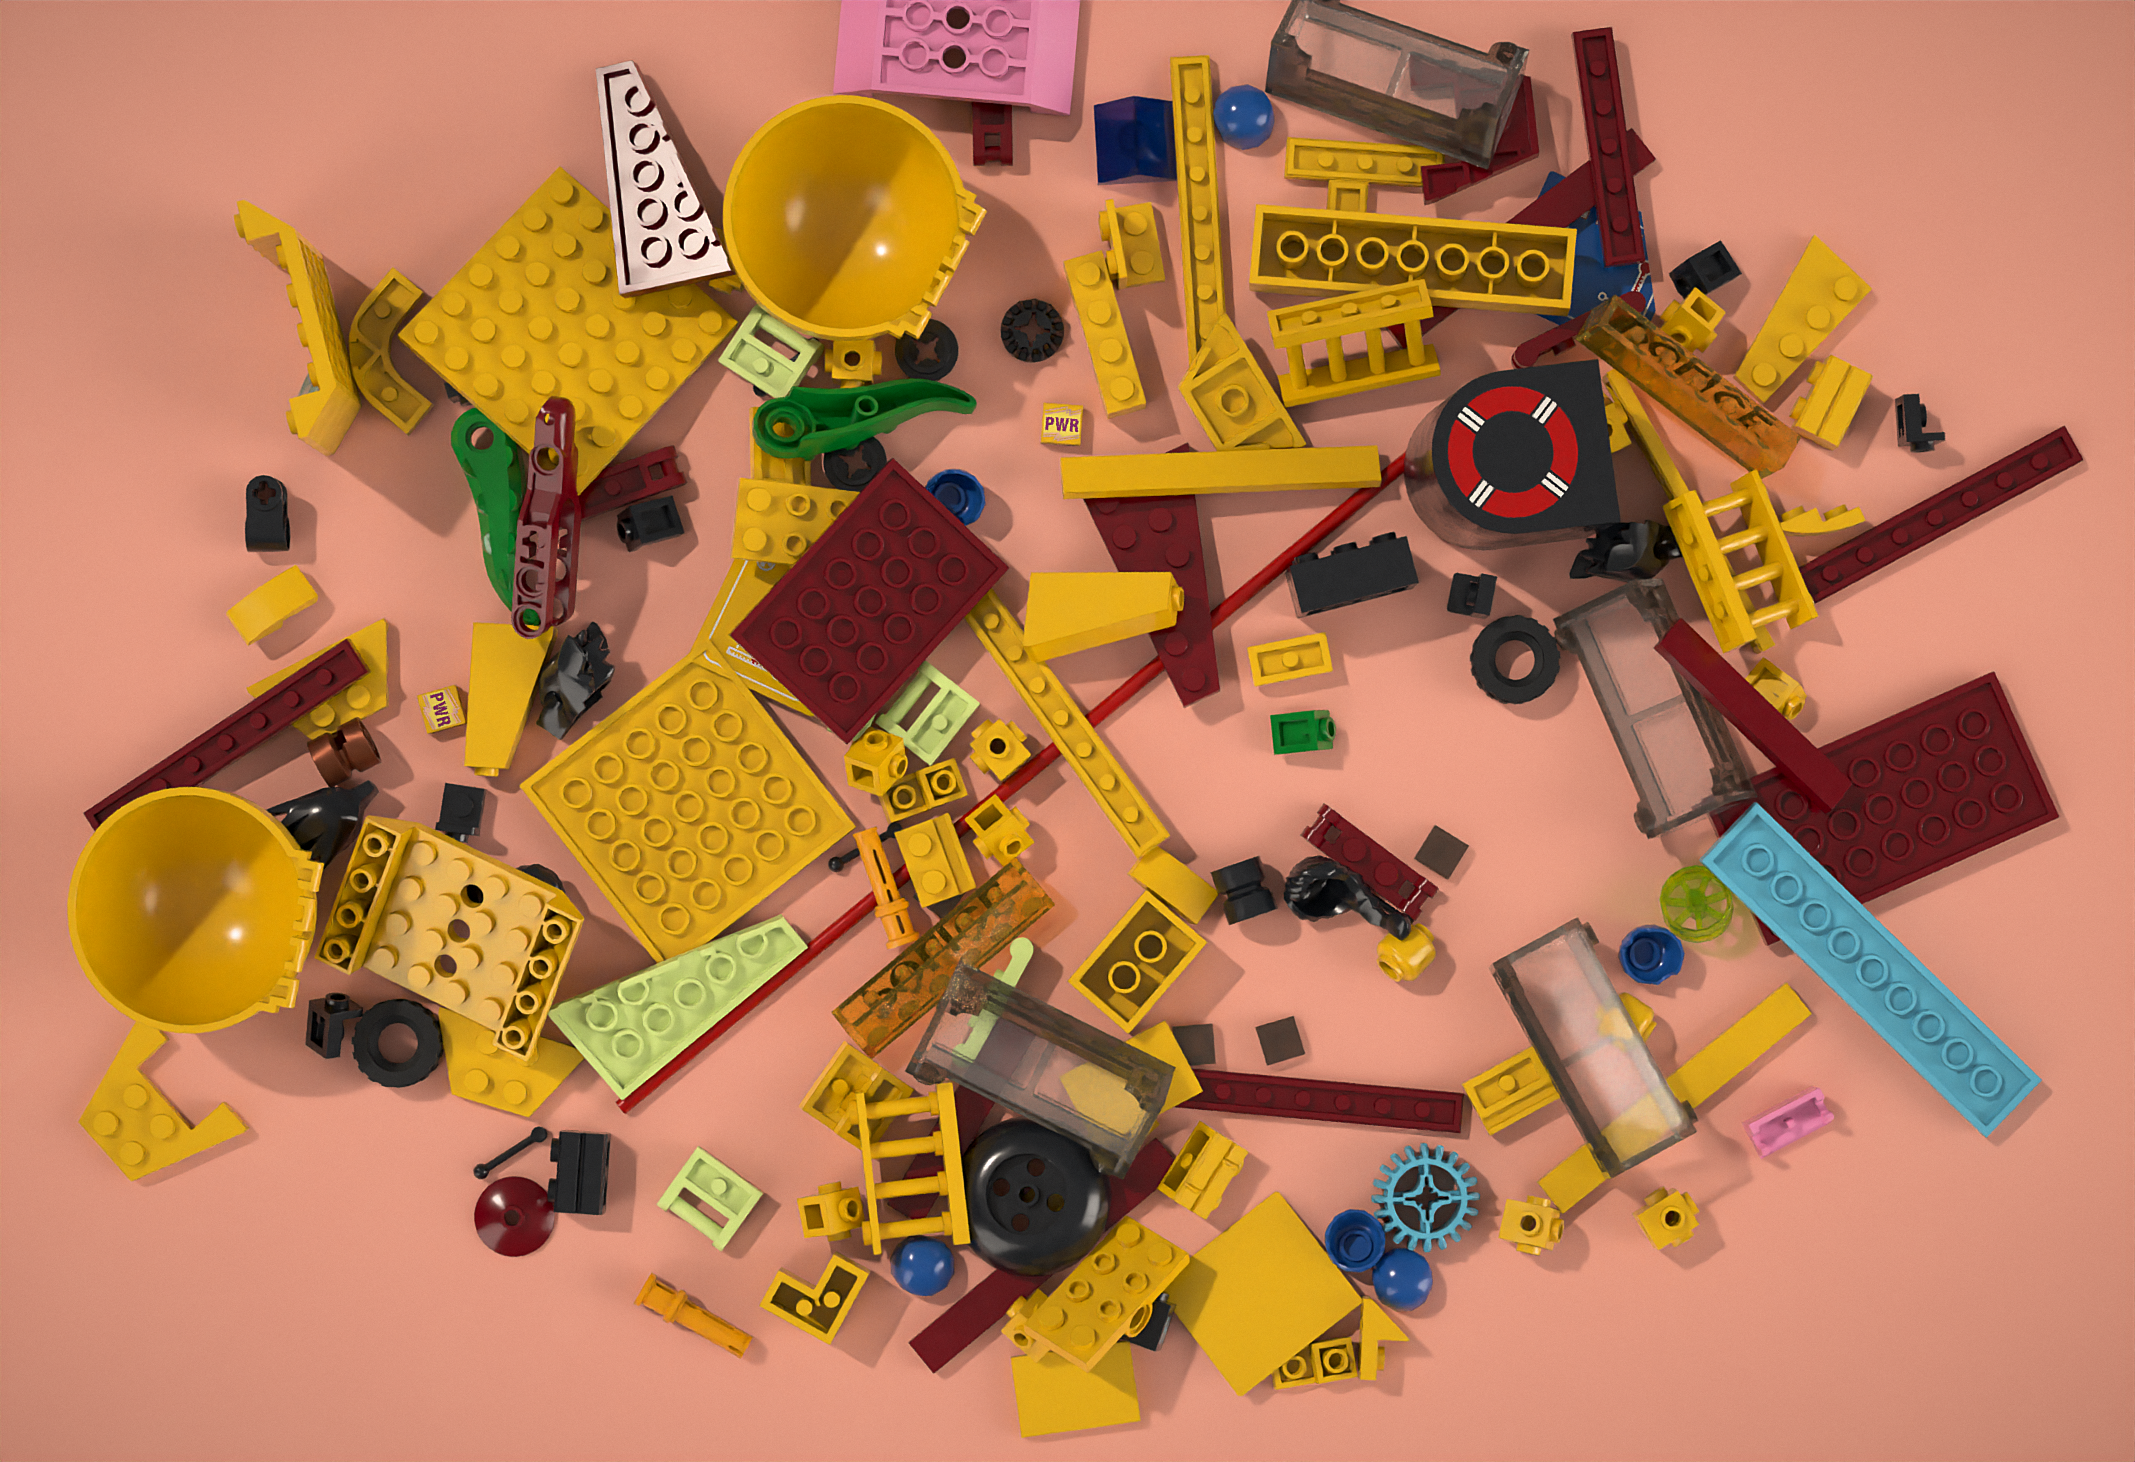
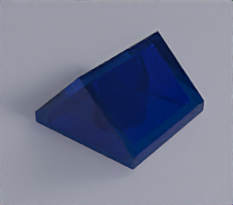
[1094,96,1177,185]

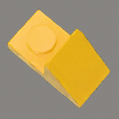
[1357,1295,1410,1380]

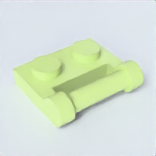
[718,304,824,398]
[875,660,980,766]
[656,1146,764,1252]

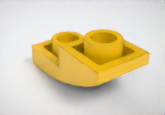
[1780,504,1866,537]
[226,565,318,646]
[878,758,968,825]
[1127,846,1219,925]
[1271,1336,1358,1390]

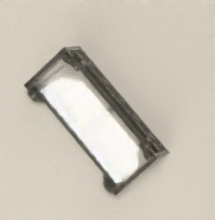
[1265,0,1530,169]
[1553,579,1758,839]
[1488,917,1699,1179]
[905,960,1176,1180]

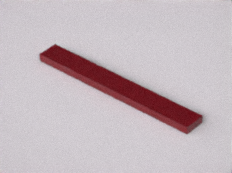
[1385,128,1656,350]
[1798,425,2083,604]
[83,638,371,831]
[1175,1068,1464,1133]
[908,1137,1174,1374]

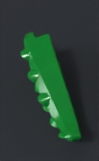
[752,378,977,461]
[451,407,541,626]

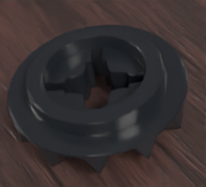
[1001,298,1064,363]
[895,319,958,381]
[823,436,887,492]

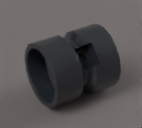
[1210,855,1278,925]

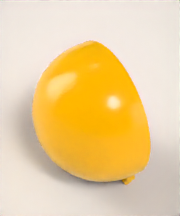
[723,95,987,341]
[67,787,324,1034]

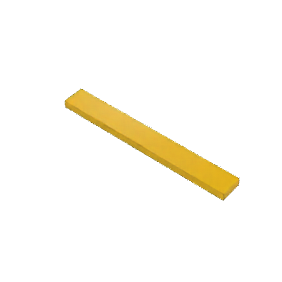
[1170,55,1226,366]
[1602,366,1775,654]
[1060,445,1382,499]
[964,588,1170,859]
[1537,983,1812,1214]

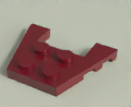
[1407,52,1539,205]

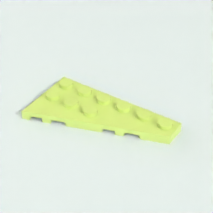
[548,914,808,1100]

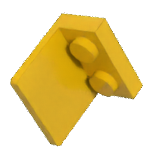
[1098,199,1165,290]

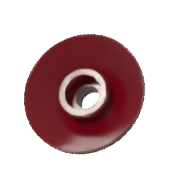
[474,1176,555,1257]

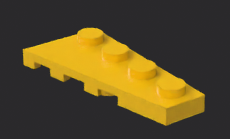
[1733,234,1873,405]

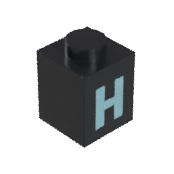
[1120,1292,1177,1352]

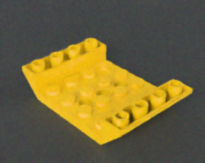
[233,200,362,456]
[314,815,585,1062]

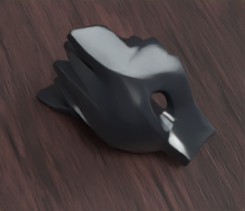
[1569,520,1683,584]
[536,622,615,740]
[267,780,379,871]

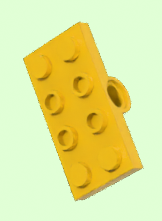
[730,478,860,566]
[1024,1215,1190,1373]

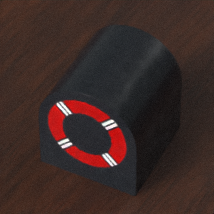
[1404,359,1621,550]

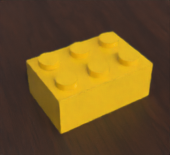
[1067,890,1208,1034]

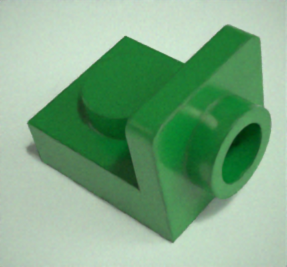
[1270,710,1336,755]

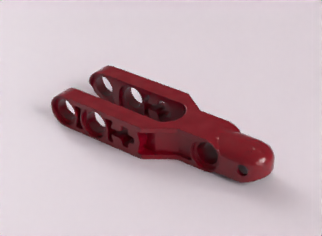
[511,396,582,639]

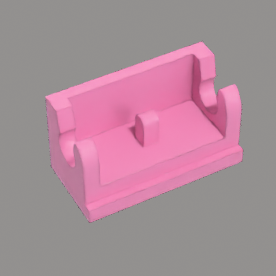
[1742,1086,1834,1159]

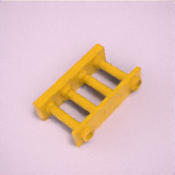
[1266,279,1441,407]
[1662,469,1819,654]
[848,1080,970,1255]

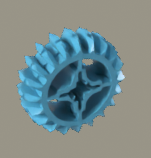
[1371,1143,1480,1252]

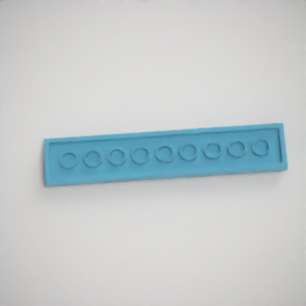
[1699,802,2042,1138]

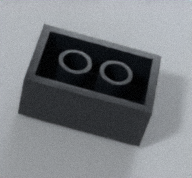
[1285,532,1419,619]

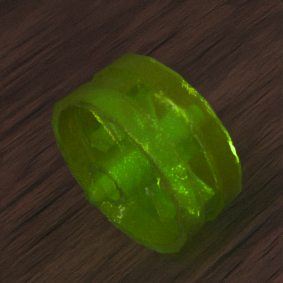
[1659,865,1734,943]

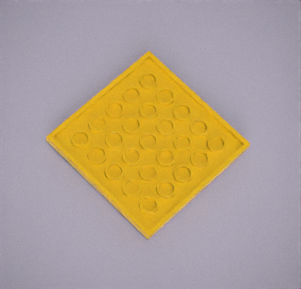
[398,166,738,496]
[519,638,856,963]

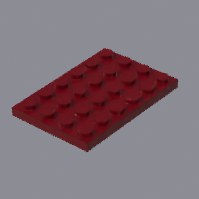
[728,458,1009,744]

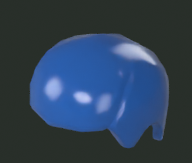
[1213,84,1275,150]
[925,468,986,526]
[1618,924,1685,985]
[1325,1209,1385,1273]
[890,1235,954,1296]
[1372,1248,1433,1312]

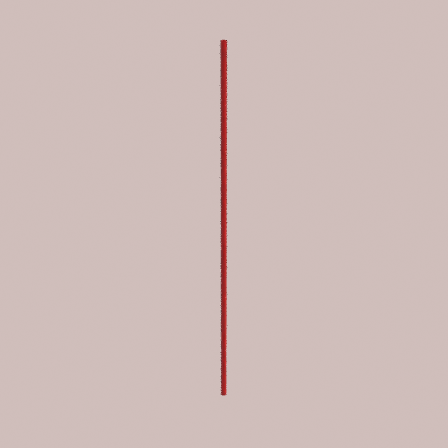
[616,451,1406,1114]

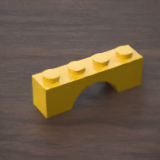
[1063,250,1146,420]

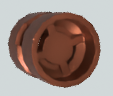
[307,717,382,787]

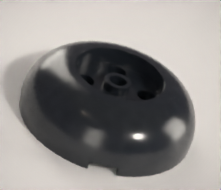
[961,1115,1112,1277]

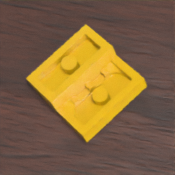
[799,1040,914,1150]

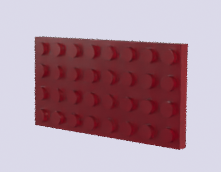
[1701,671,2059,946]

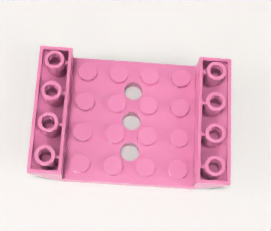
[833,0,1080,116]

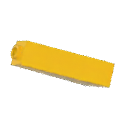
[1022,572,1184,662]
[464,622,558,777]

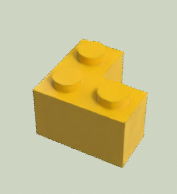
[759,1251,871,1345]

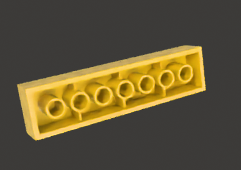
[1249,204,1577,316]

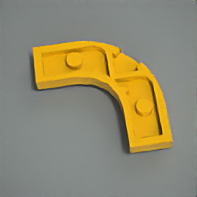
[348,267,434,436]

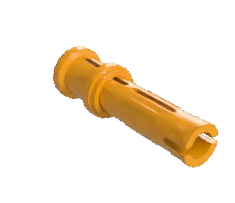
[852,826,921,950]
[633,1272,753,1359]

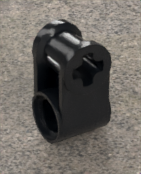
[245,475,290,552]

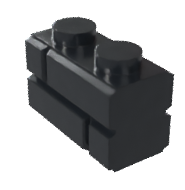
[547,1130,611,1215]

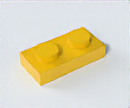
[1246,632,1333,687]

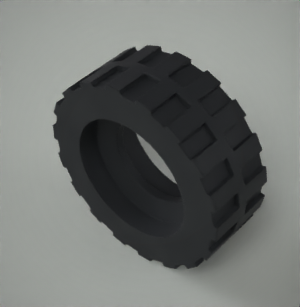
[1470,615,1561,705]
[351,999,444,1088]

